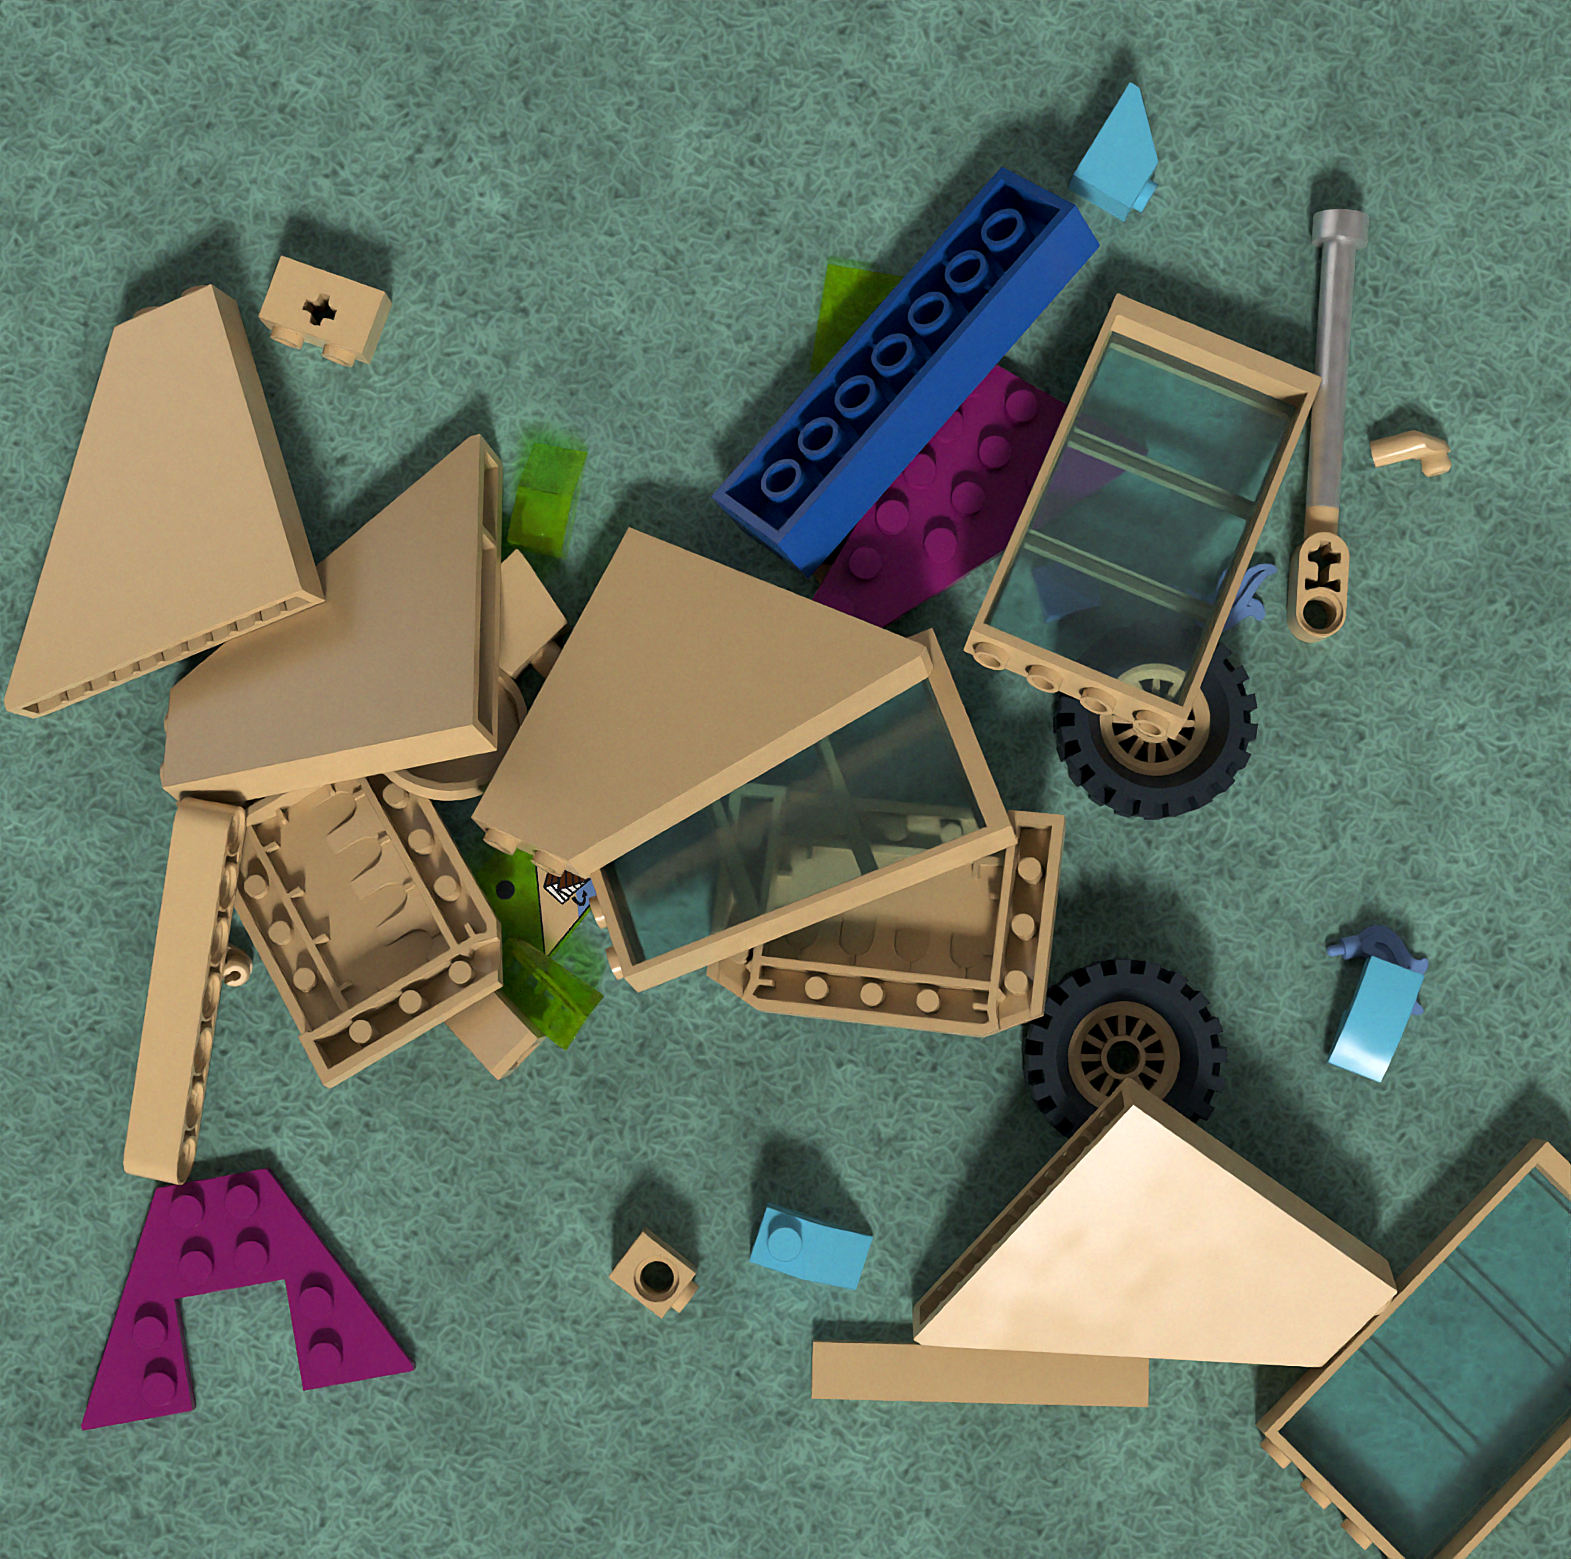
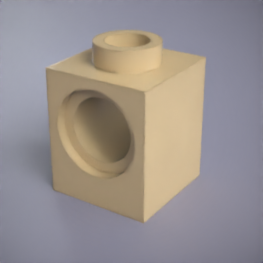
[608,1227,699,1319]

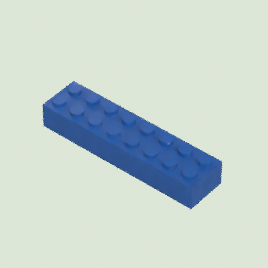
[711,167,1100,579]

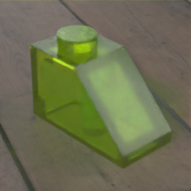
[507,442,588,560]

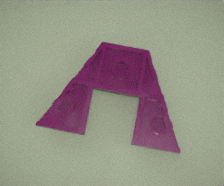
[81,1167,416,1431]

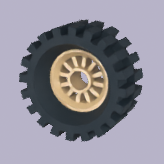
[1053,620,1258,820]
[1021,959,1228,1139]

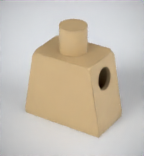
[499,549,572,681]

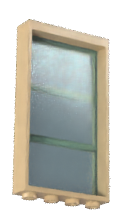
[963,293,1322,740]
[584,628,1018,993]
[1255,1138,1571,1559]

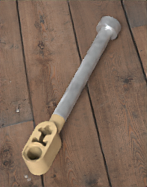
[1287,209,1369,643]

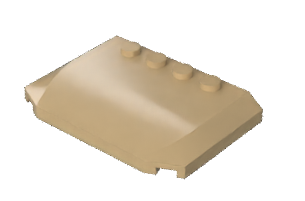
[175,773,503,1089]
[706,784,1067,1038]

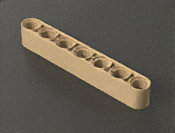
[123,797,246,1185]

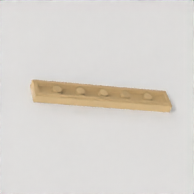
[811,1339,1149,1407]

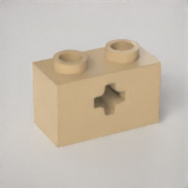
[258,255,392,367]

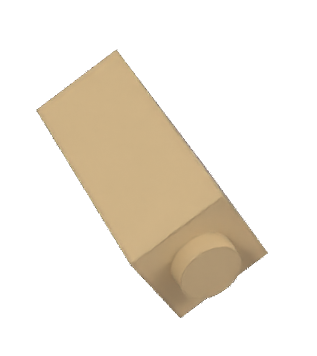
[443,988,548,1080]

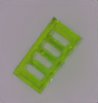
[499,932,604,1051]

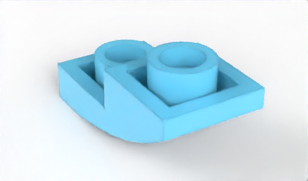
[1326,956,1425,1082]

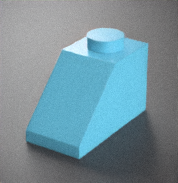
[1068,82,1159,222]
[749,1201,873,1290]

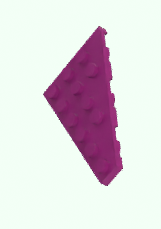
[812,364,1148,629]

